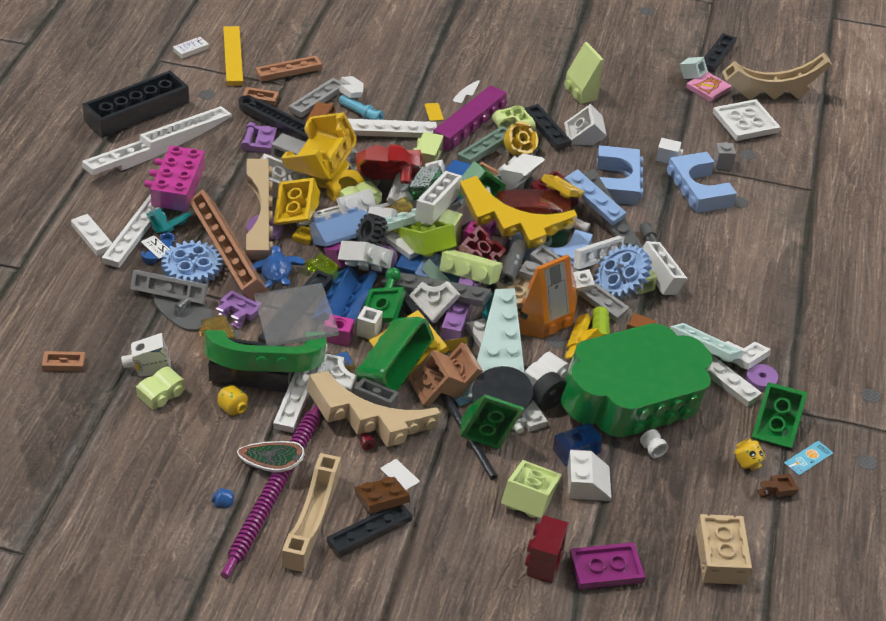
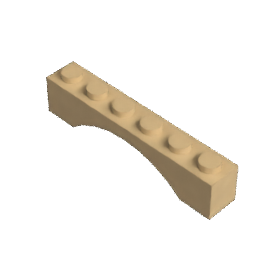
[246,159,273,260]
[282,453,341,572]

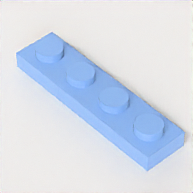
[564,169,626,226]

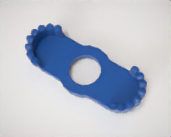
[141,232,175,264]

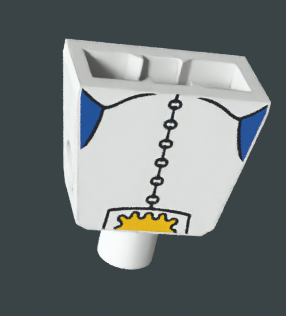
[121,333,171,376]

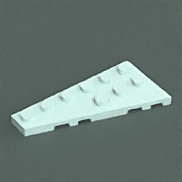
[467,288,525,400]

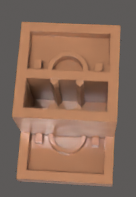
[408,342,483,407]

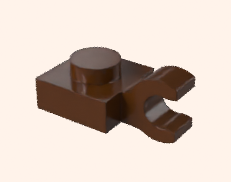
[757,474,799,498]

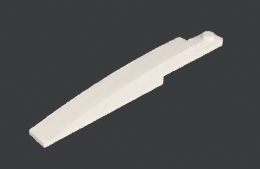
[82,106,232,175]

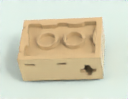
[696,514,752,585]

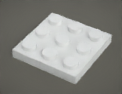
[712,99,780,141]

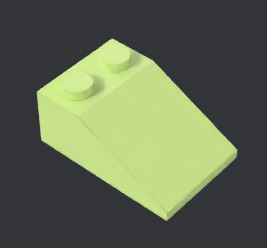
[564,42,604,104]
[501,460,562,518]

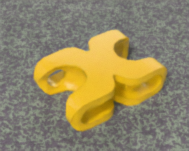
[312,160,365,202]

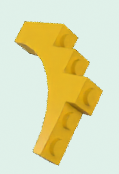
[459,176,577,249]

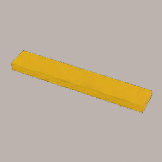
[223,26,243,86]

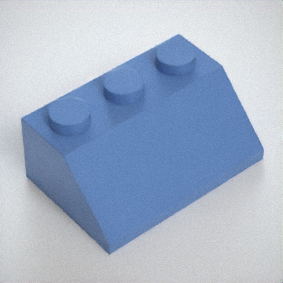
[308,207,367,246]

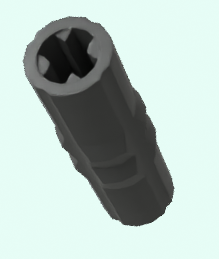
[499,239,527,286]

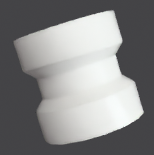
[640,429,668,458]

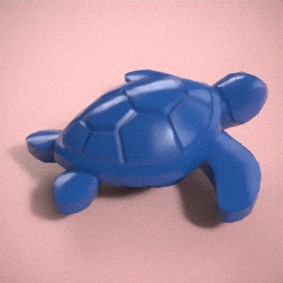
[253,246,305,289]

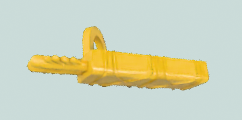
[565,313,603,360]

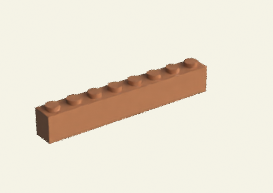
[189,189,268,301]

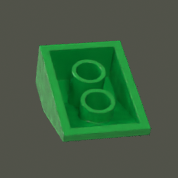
[752,382,808,449]
[460,394,524,449]

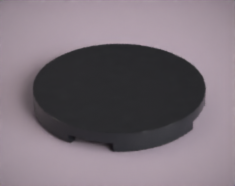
[472,366,533,416]

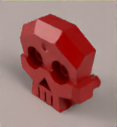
[356,144,423,184]

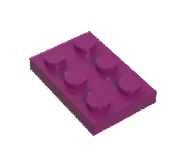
[569,542,645,589]

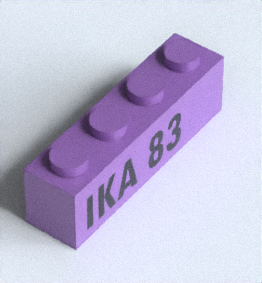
[441,277,479,341]

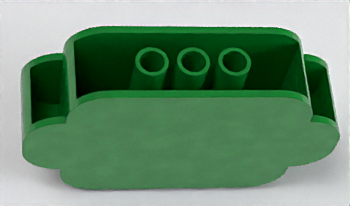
[561,323,712,437]

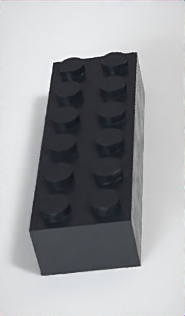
[82,70,189,137]

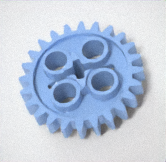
[161,240,223,286]
[594,244,652,300]

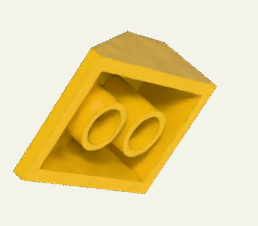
[273,178,320,225]

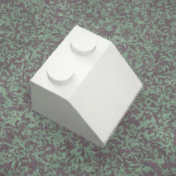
[564,104,607,145]
[497,154,545,194]
[567,450,611,501]

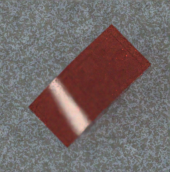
[496,189,571,215]

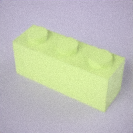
[439,249,502,285]

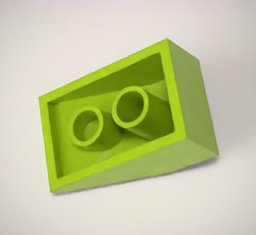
[394,220,457,257]

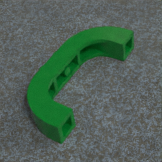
[203,330,327,372]

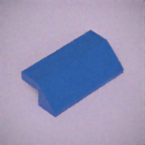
[312,266,378,326]

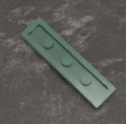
[457,126,508,164]

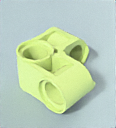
[492,106,535,131]

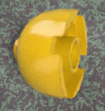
[503,121,538,157]

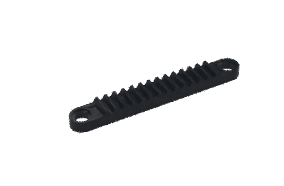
[238,95,309,142]

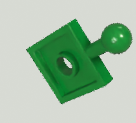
[363,268,406,323]

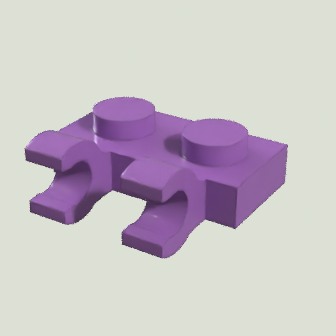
[216,290,263,329]

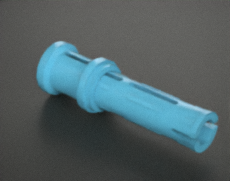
[338,94,384,120]

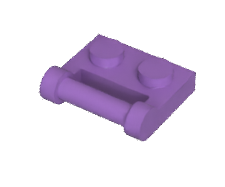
[241,122,277,153]

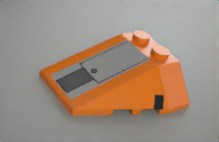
[518,254,578,338]

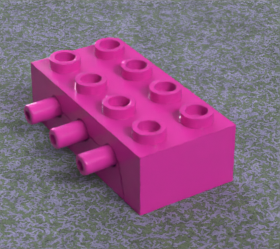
[144,145,205,212]

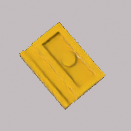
[541,174,584,198]

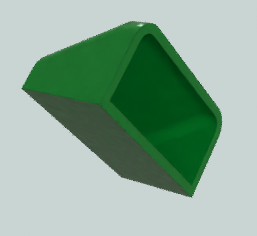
[355,317,435,391]

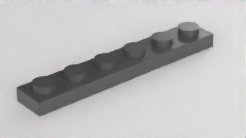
[583,169,643,248]
[382,272,492,307]

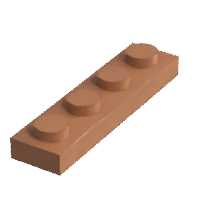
[255,55,322,82]

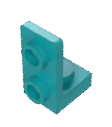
[146,208,192,233]

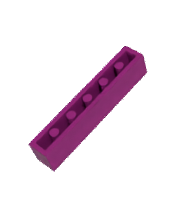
[433,85,507,151]

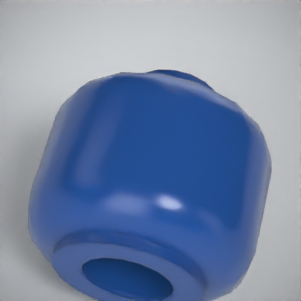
[211,488,234,508]

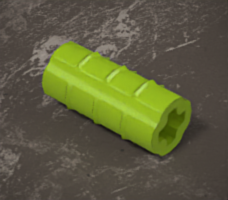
[591,306,610,335]

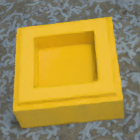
[292,225,313,245]

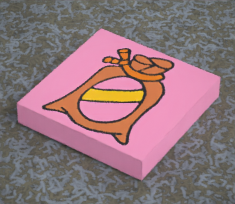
[686,72,732,102]

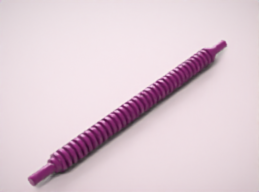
[220,404,321,579]

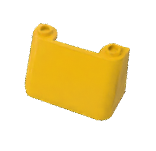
[281,112,356,180]

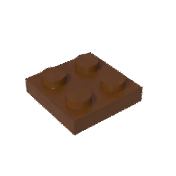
[354,477,410,513]

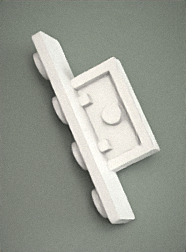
[336,188,393,214]

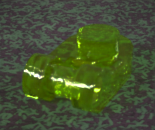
[305,253,338,278]

